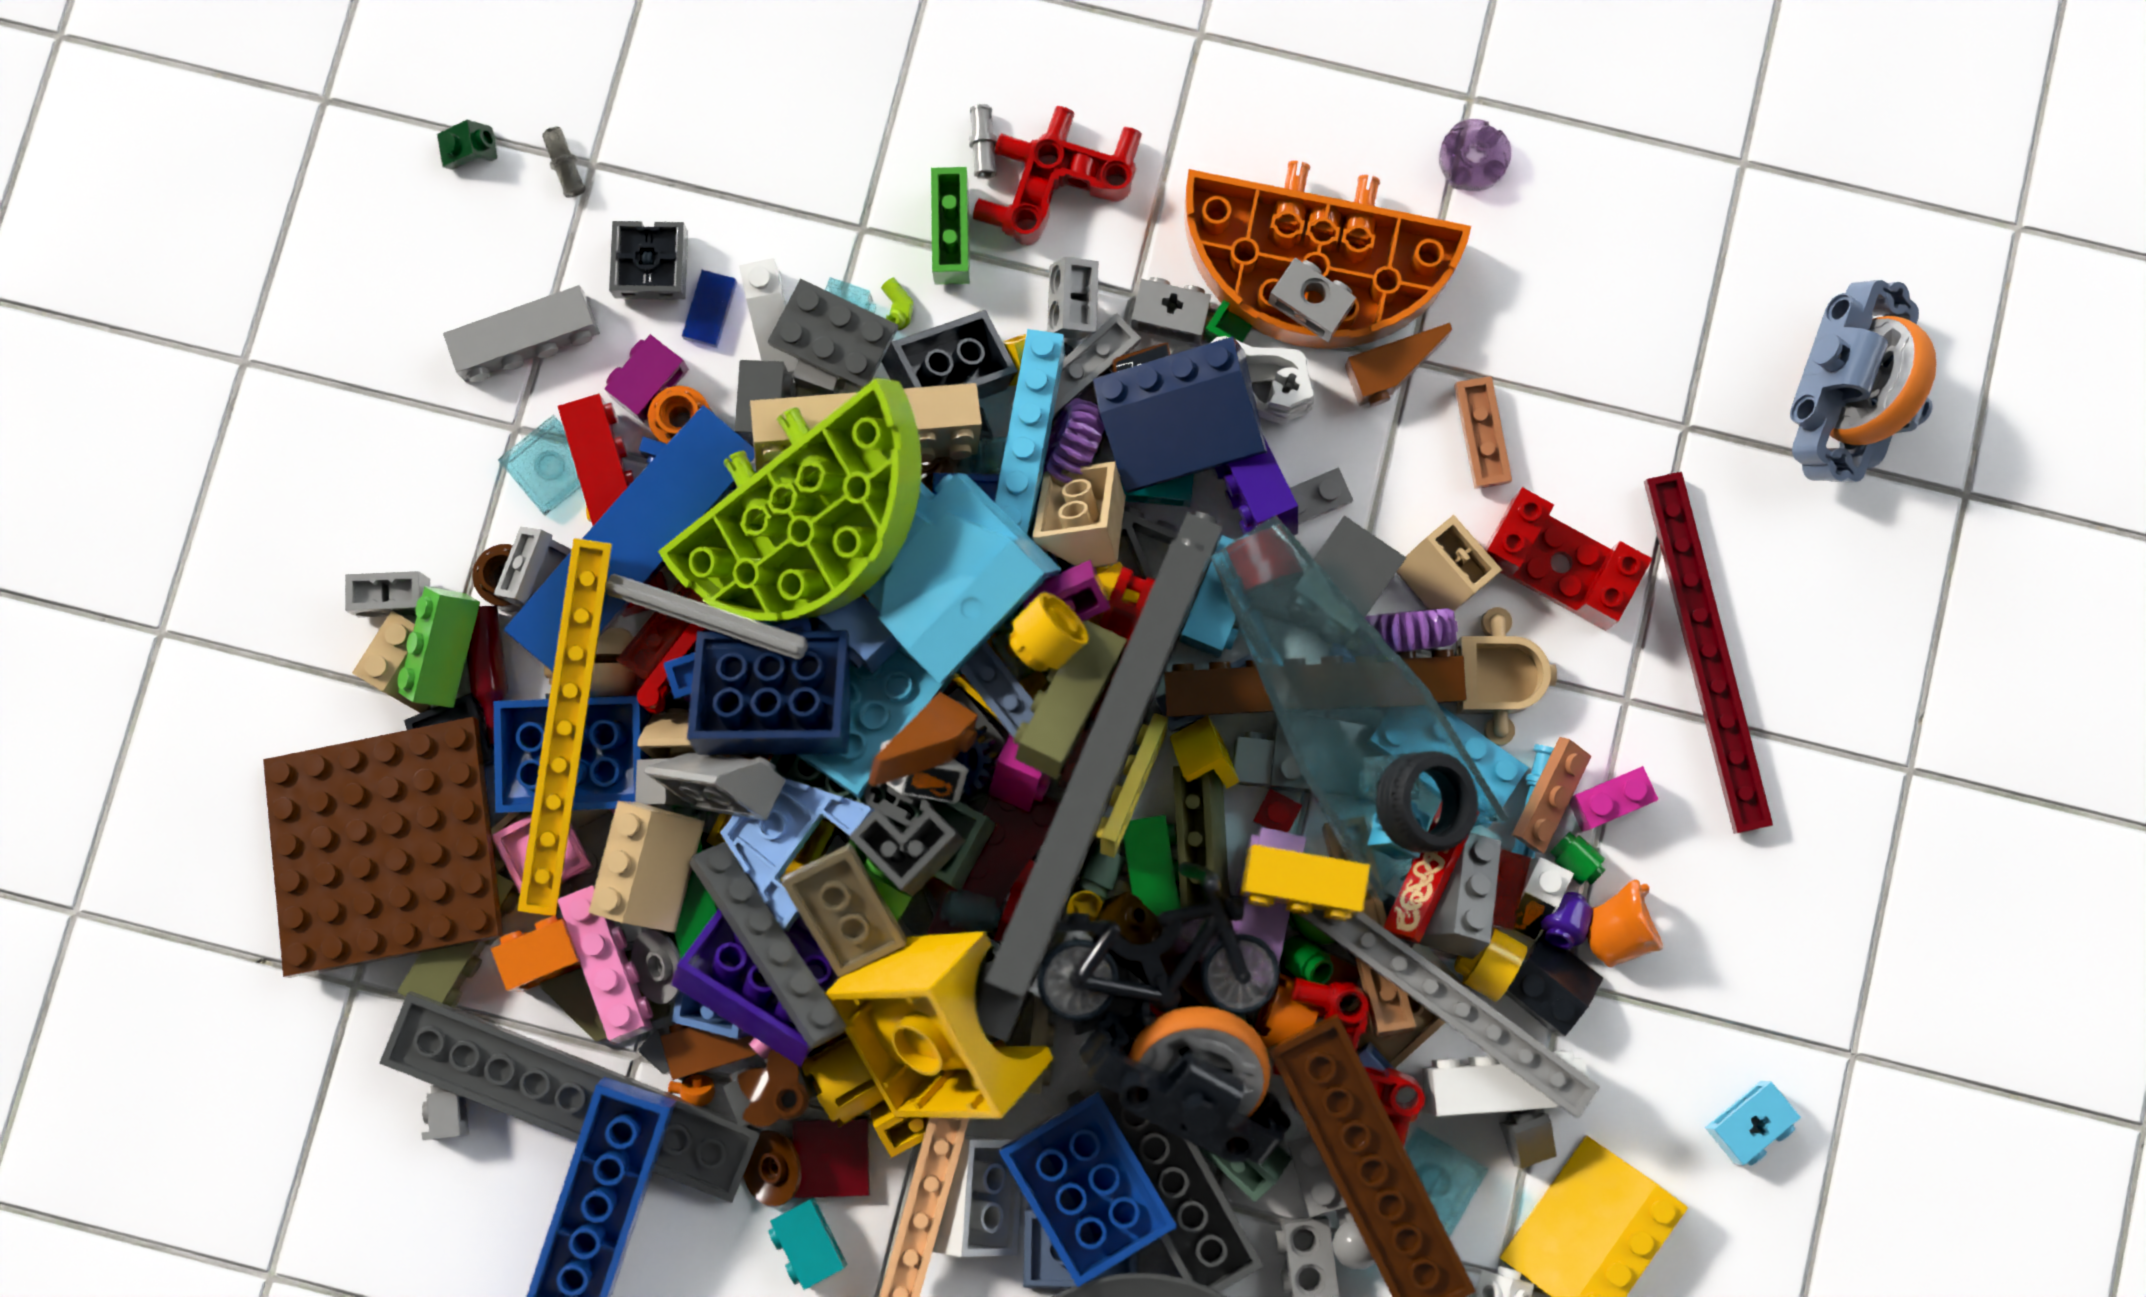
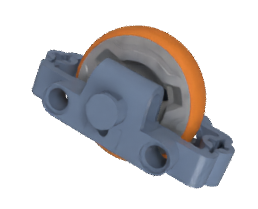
[1790,280,1937,482]

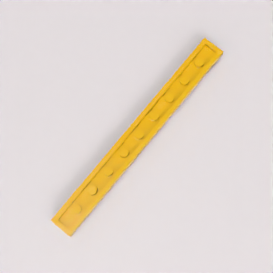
[518,538,612,916]

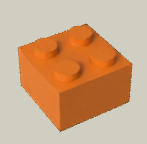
[491,916,582,992]

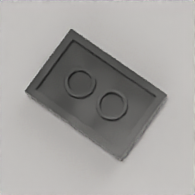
[767,278,899,389]

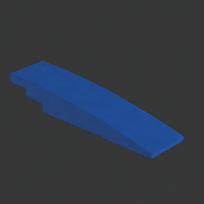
[503,405,755,672]

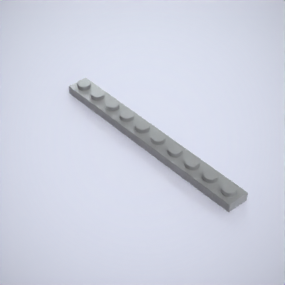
[1285,904,1600,1119]

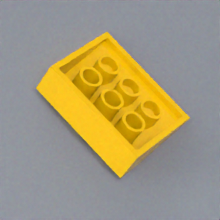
[1499,1135,1689,1297]

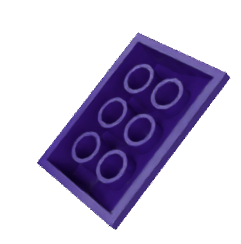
[671,903,840,1067]

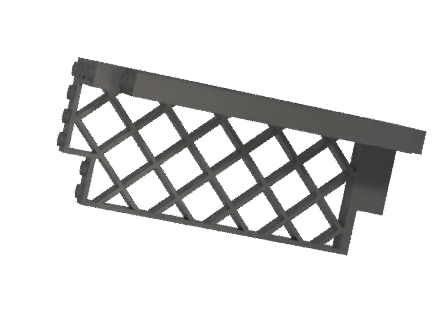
[911,506,1223,1041]

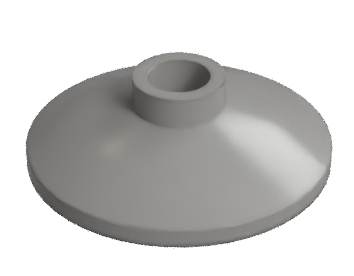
[631,929,681,1004]

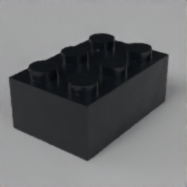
[881,310,1018,400]

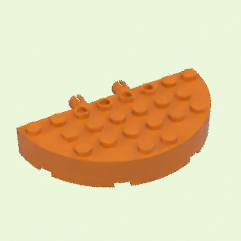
[1184,160,1472,349]

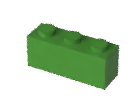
[931,167,970,285]
[397,586,480,708]

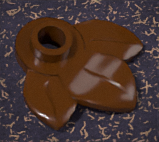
[737,1049,809,1127]

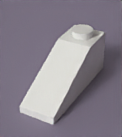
[739,258,799,373]

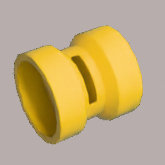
[1067,890,1103,921]

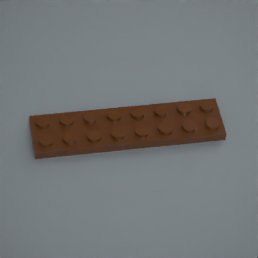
[1268,1013,1476,1297]

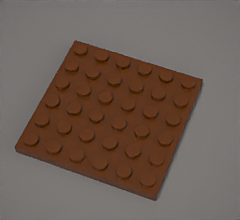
[263,717,503,978]

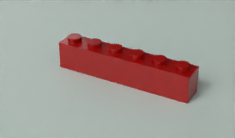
[557,393,669,617]

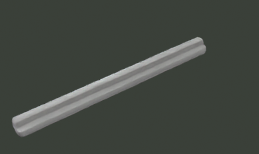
[605,574,808,659]

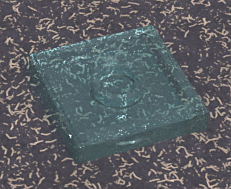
[498,414,581,516]

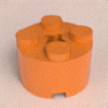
[1254,972,1325,1048]

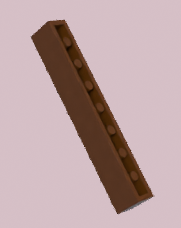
[1164,649,1466,717]

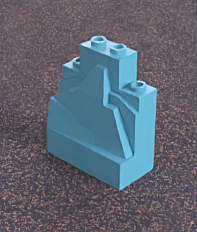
[864,474,1062,684]

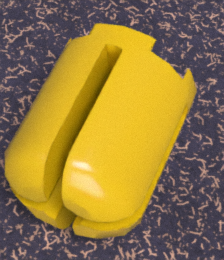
[801,1035,905,1127]

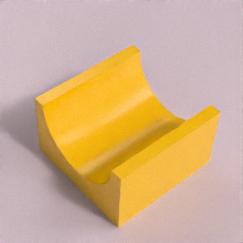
[825,932,1054,1118]

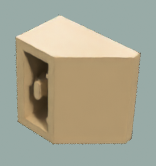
[1396,514,1502,612]

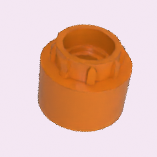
[648,386,713,444]

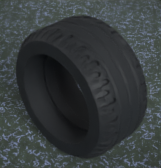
[1375,751,1479,853]

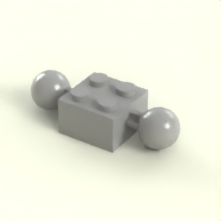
[1288,1093,1375,1270]

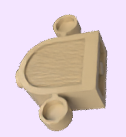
[1456,607,1557,746]

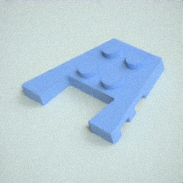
[720,777,875,931]

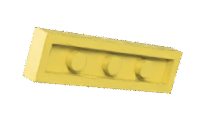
[1096,713,1168,858]

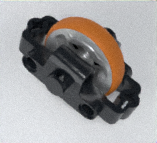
[1078,1007,1291,1164]

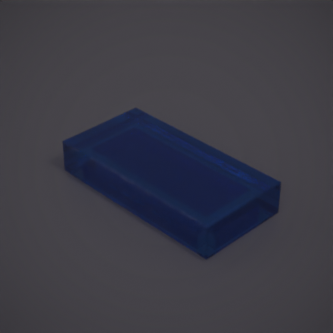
[682,269,737,348]

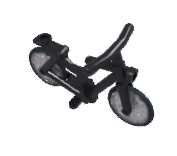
[1037,862,1280,1025]

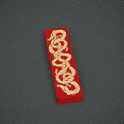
[1383,801,1480,944]

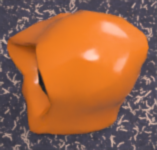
[1587,879,1663,968]

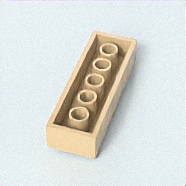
[750,383,982,472]

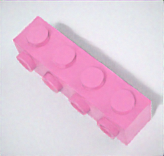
[557,885,653,1043]

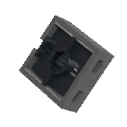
[609,221,688,300]

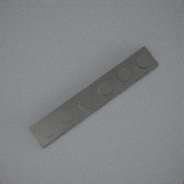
[689,842,847,1049]

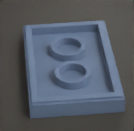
[1023,1209,1138,1289]

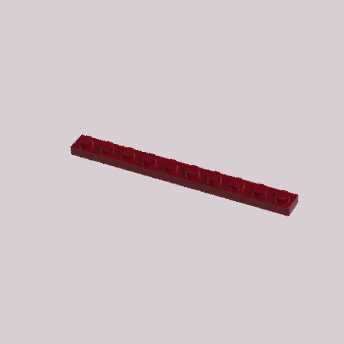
[1644,471,1773,834]

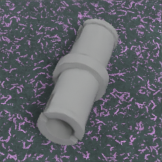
[969,104,997,179]

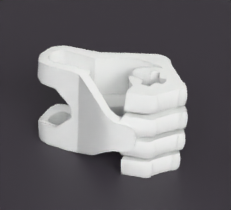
[1211,336,1314,425]

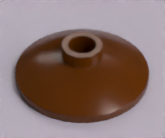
[743,1130,801,1207]

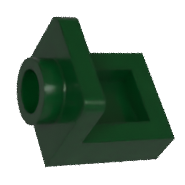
[437,119,498,170]

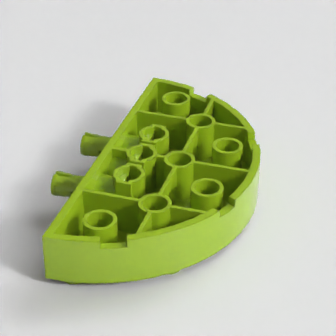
[658,378,921,621]

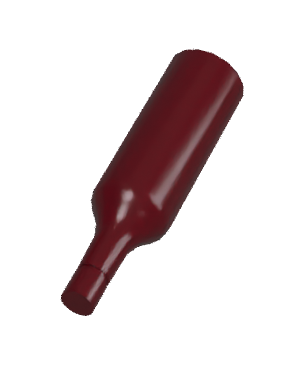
[466,606,508,745]

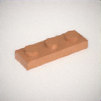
[1454,376,1512,489]
[1512,737,1592,854]

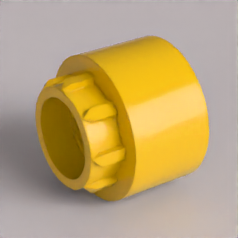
[1010,592,1089,671]
[1454,927,1528,1002]

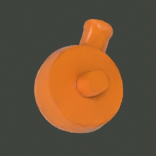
[668,1074,716,1106]

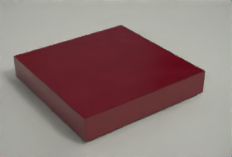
[793,1119,870,1198]

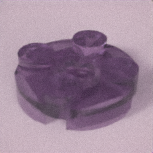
[1438,119,1511,191]

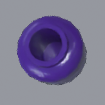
[1541,891,1593,949]

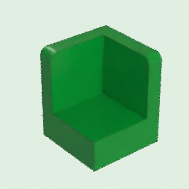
[1203,300,1253,343]

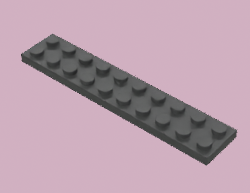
[379,991,762,1203]

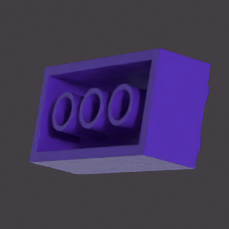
[1212,435,1298,546]

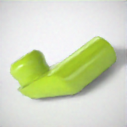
[881,277,914,330]

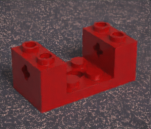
[1485,487,1653,631]

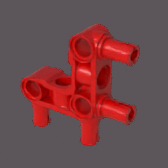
[972,106,1142,245]
[1272,978,1425,1146]

